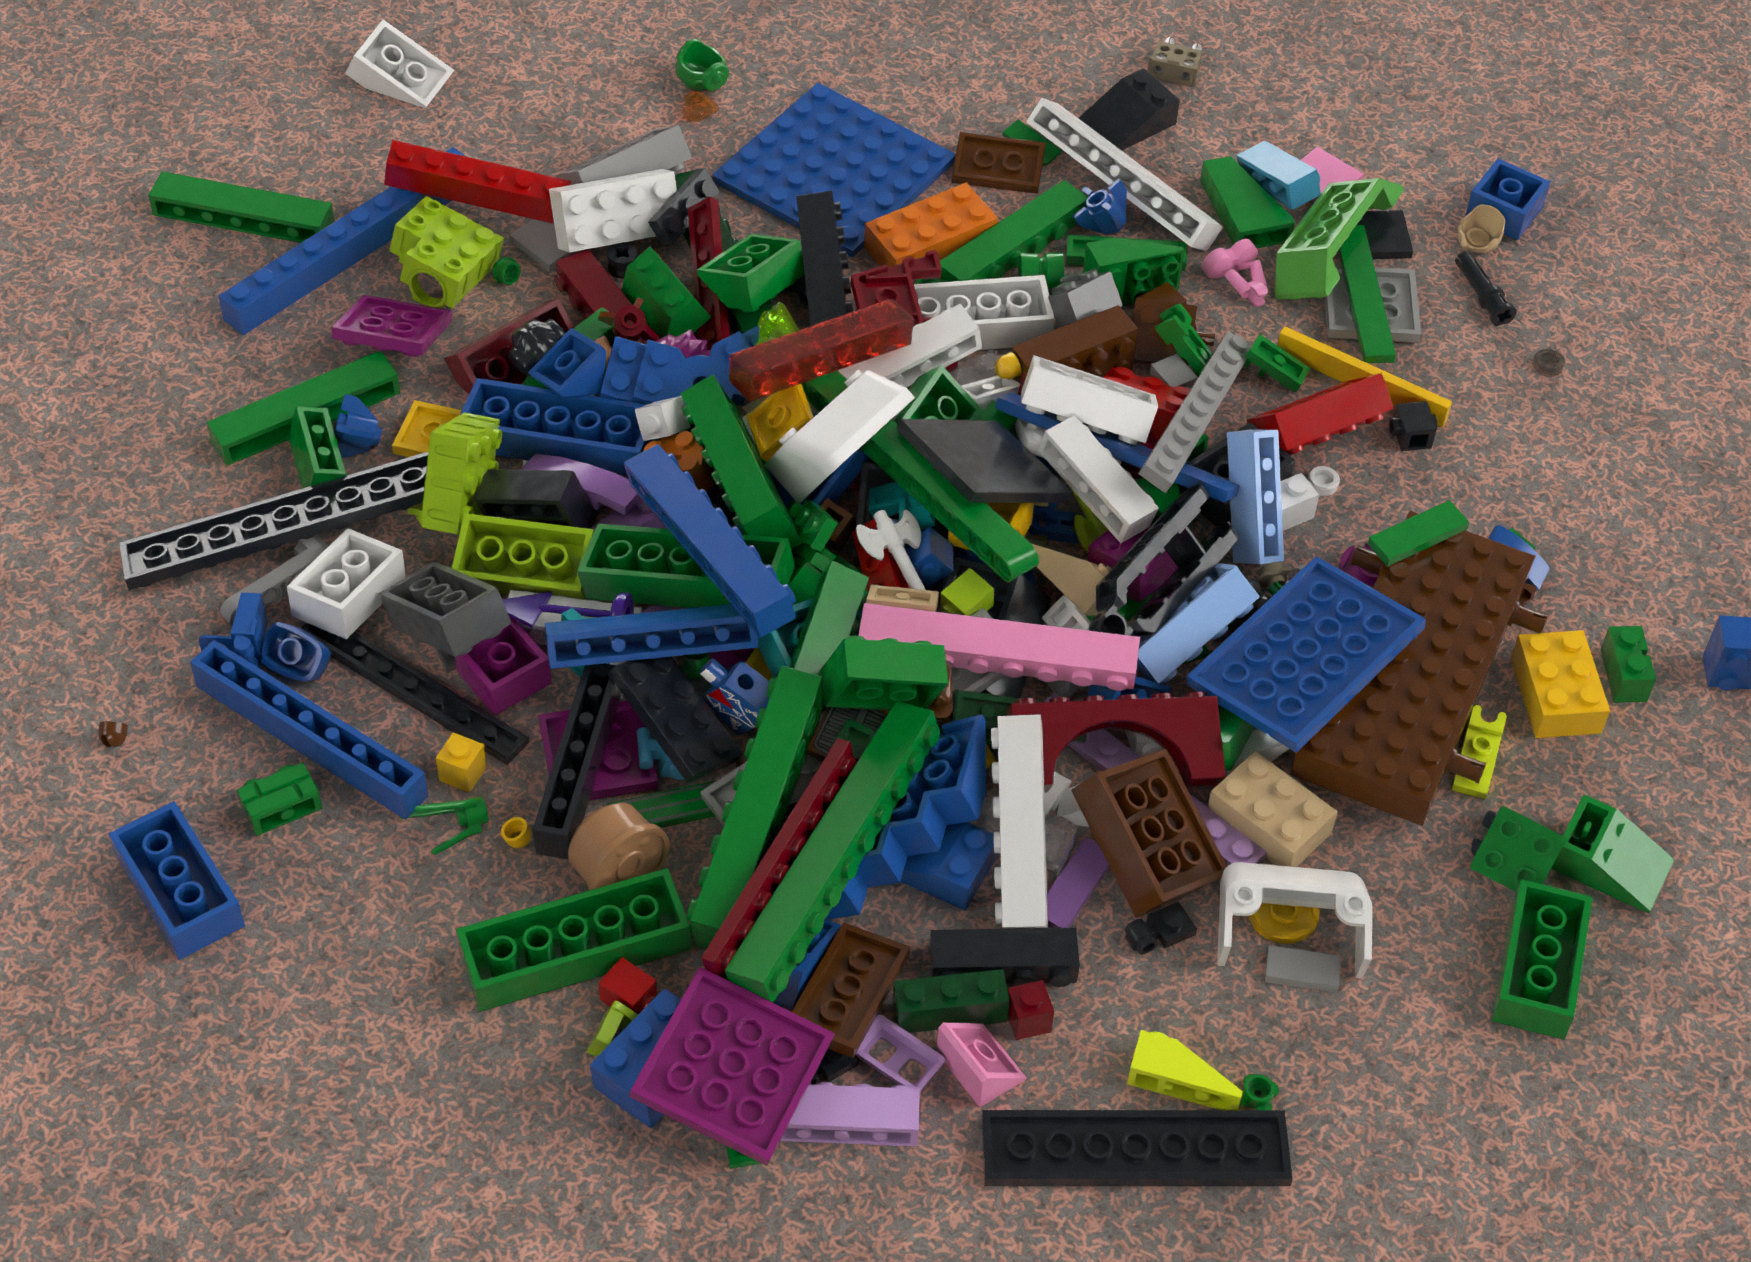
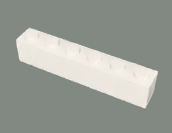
[991,715,1048,929]

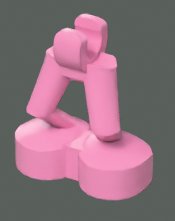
[1201,239,1268,307]

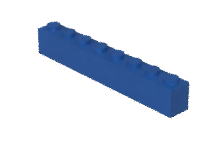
[624,444,796,638]
[190,640,429,820]

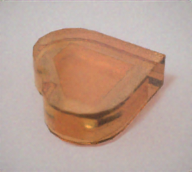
[683,91,718,122]

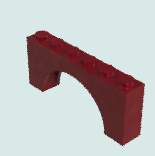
[1006,692,1226,793]

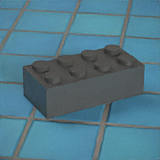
[379,561,511,657]

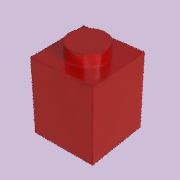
[598,957,657,1015]

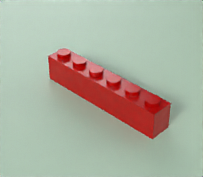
[384,139,571,224]

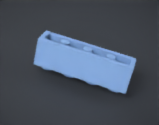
[1227,430,1284,564]

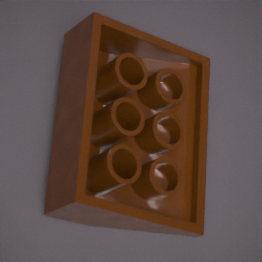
[1071,749,1227,918]

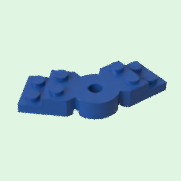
[599,323,796,407]

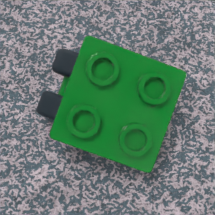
[1470,806,1566,892]

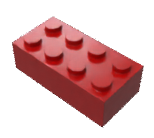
[1246,373,1394,455]

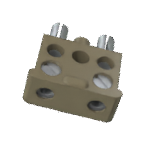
[1147,37,1203,87]

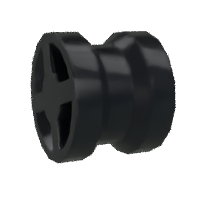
[607,242,638,279]

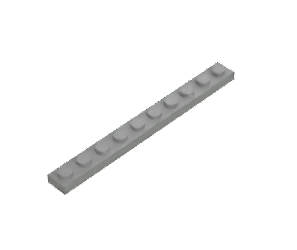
[1138,331,1250,493]

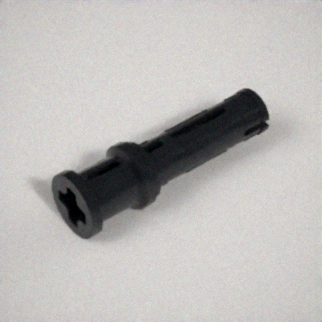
[1455,250,1517,326]

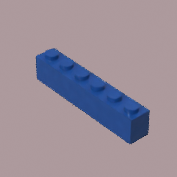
[545,604,758,669]

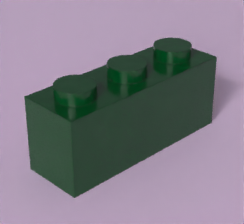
[892,969,1010,1033]

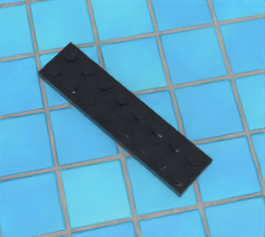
[982,1110,1293,1186]

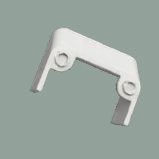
[764,370,915,504]
[1217,862,1372,979]

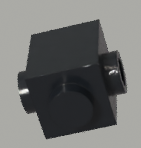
[1389,401,1437,451]

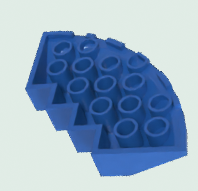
[826,714,986,919]

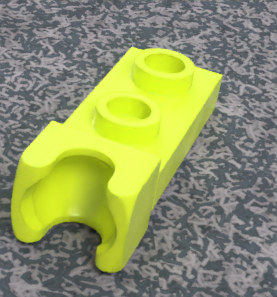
[1452,705,1507,799]

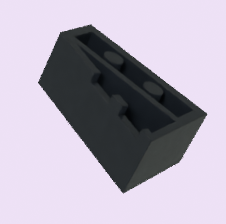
[474,469,597,529]

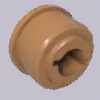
[568,803,670,890]

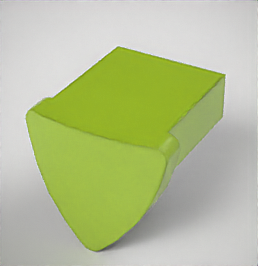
[586,1000,638,1056]

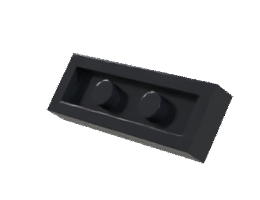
[648,168,720,247]

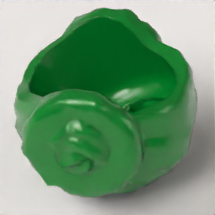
[675,39,729,92]

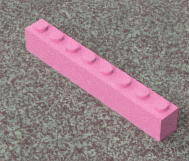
[859,603,1140,691]

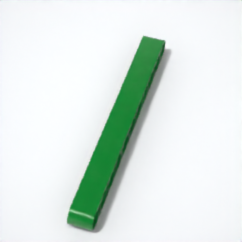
[793,359,1039,582]

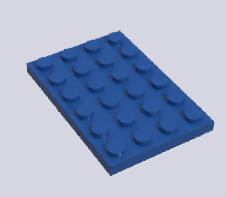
[1187,556,1426,753]

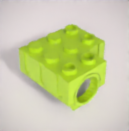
[389,196,504,309]
[407,412,502,535]

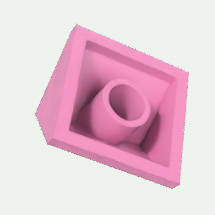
[936,1022,1027,1108]

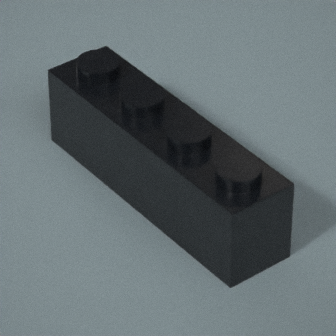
[929,928,1080,987]

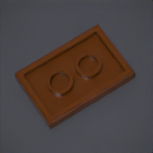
[951,132,1046,194]

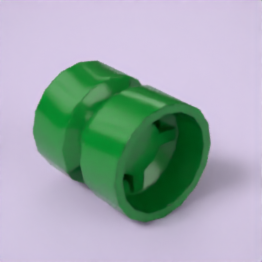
[1018,253,1064,292]

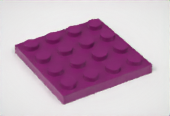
[629,967,835,1166]

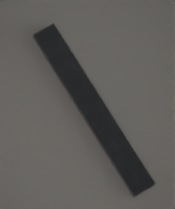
[301,623,529,765]

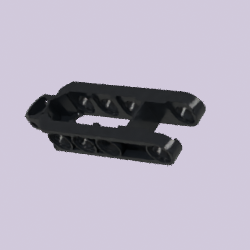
[1089,483,1240,637]

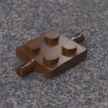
[1131,298,1215,367]

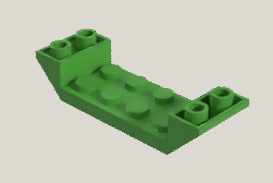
[1275,178,1404,300]

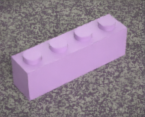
[780,1082,920,1146]

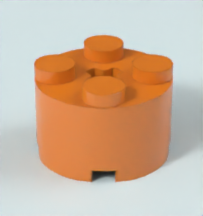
[644,431,715,492]

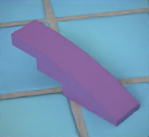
[521,454,641,515]

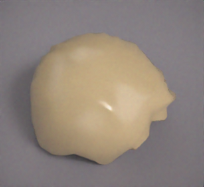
[1458,204,1505,253]

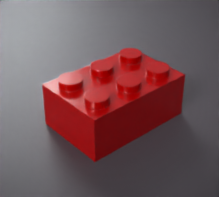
[1103,367,1190,442]

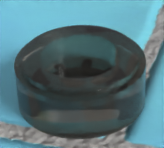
[1533,349,1565,377]

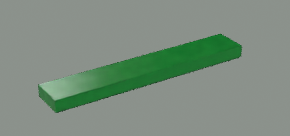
[1337,225,1396,363]

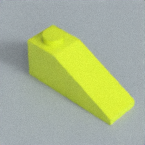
[1127,1030,1243,1110]

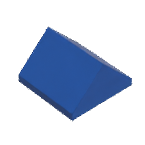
[528,328,607,397]

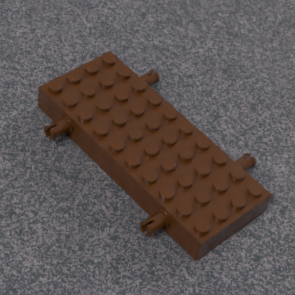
[1291,511,1548,826]

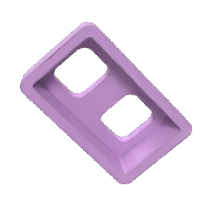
[856,1015,945,1092]

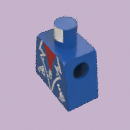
[699,658,770,736]

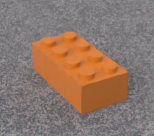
[864,182,998,268]

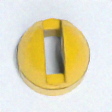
[995,352,1021,380]
[501,817,532,848]

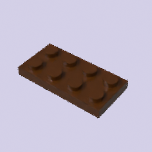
[792,922,910,1058]

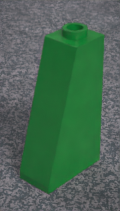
[1200,156,1296,248]

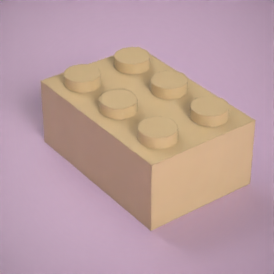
[1208,751,1338,867]

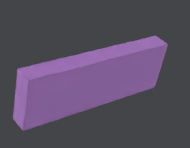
[1047,837,1110,928]

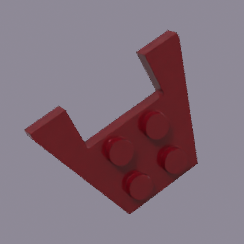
[850,250,942,335]

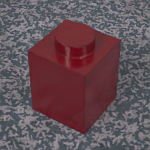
[1008,980,1054,1040]

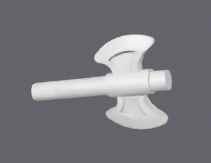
[856,510,926,590]

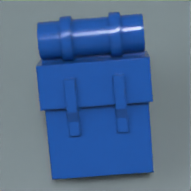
[199,592,268,667]

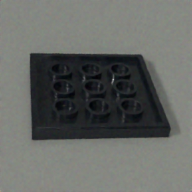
[896,419,1073,503]

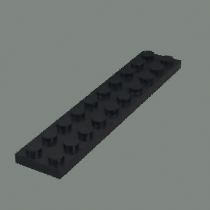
[119,452,428,590]

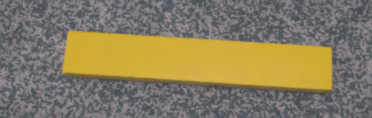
[1277,326,1452,428]

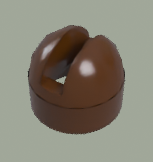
[98,721,128,747]

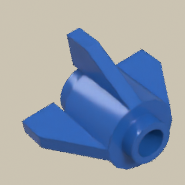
[1073,178,1127,234]
[334,394,383,458]

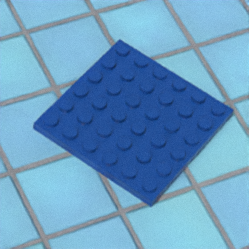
[712,82,956,258]

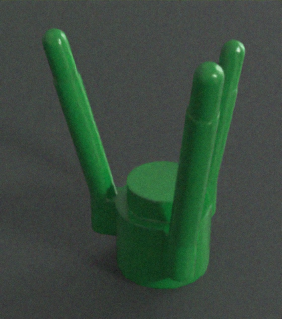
[399,796,489,855]

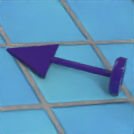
[502,591,634,629]

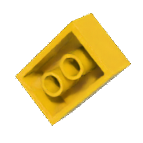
[1511,630,1610,738]

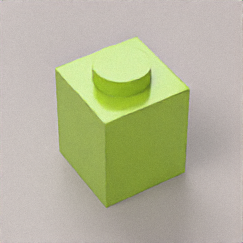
[941,568,994,616]

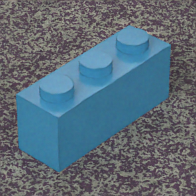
[1237,140,1321,210]

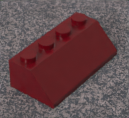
[444,298,574,394]

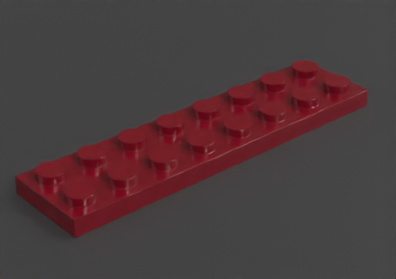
[701,738,856,981]

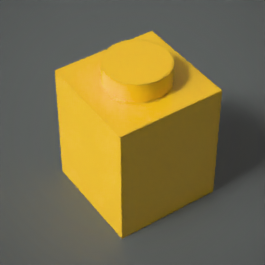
[436,732,487,793]

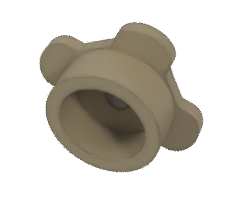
[1257,562,1291,590]

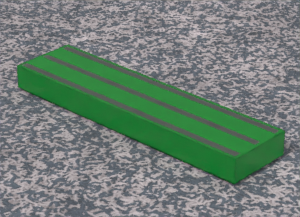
[607,780,717,828]

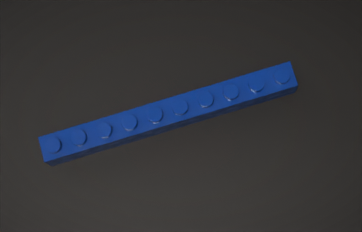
[218,147,467,335]

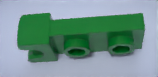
[1155,304,1213,377]

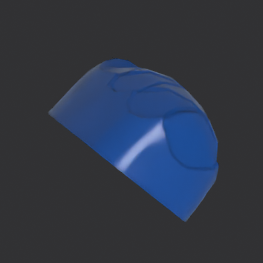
[260,622,331,682]

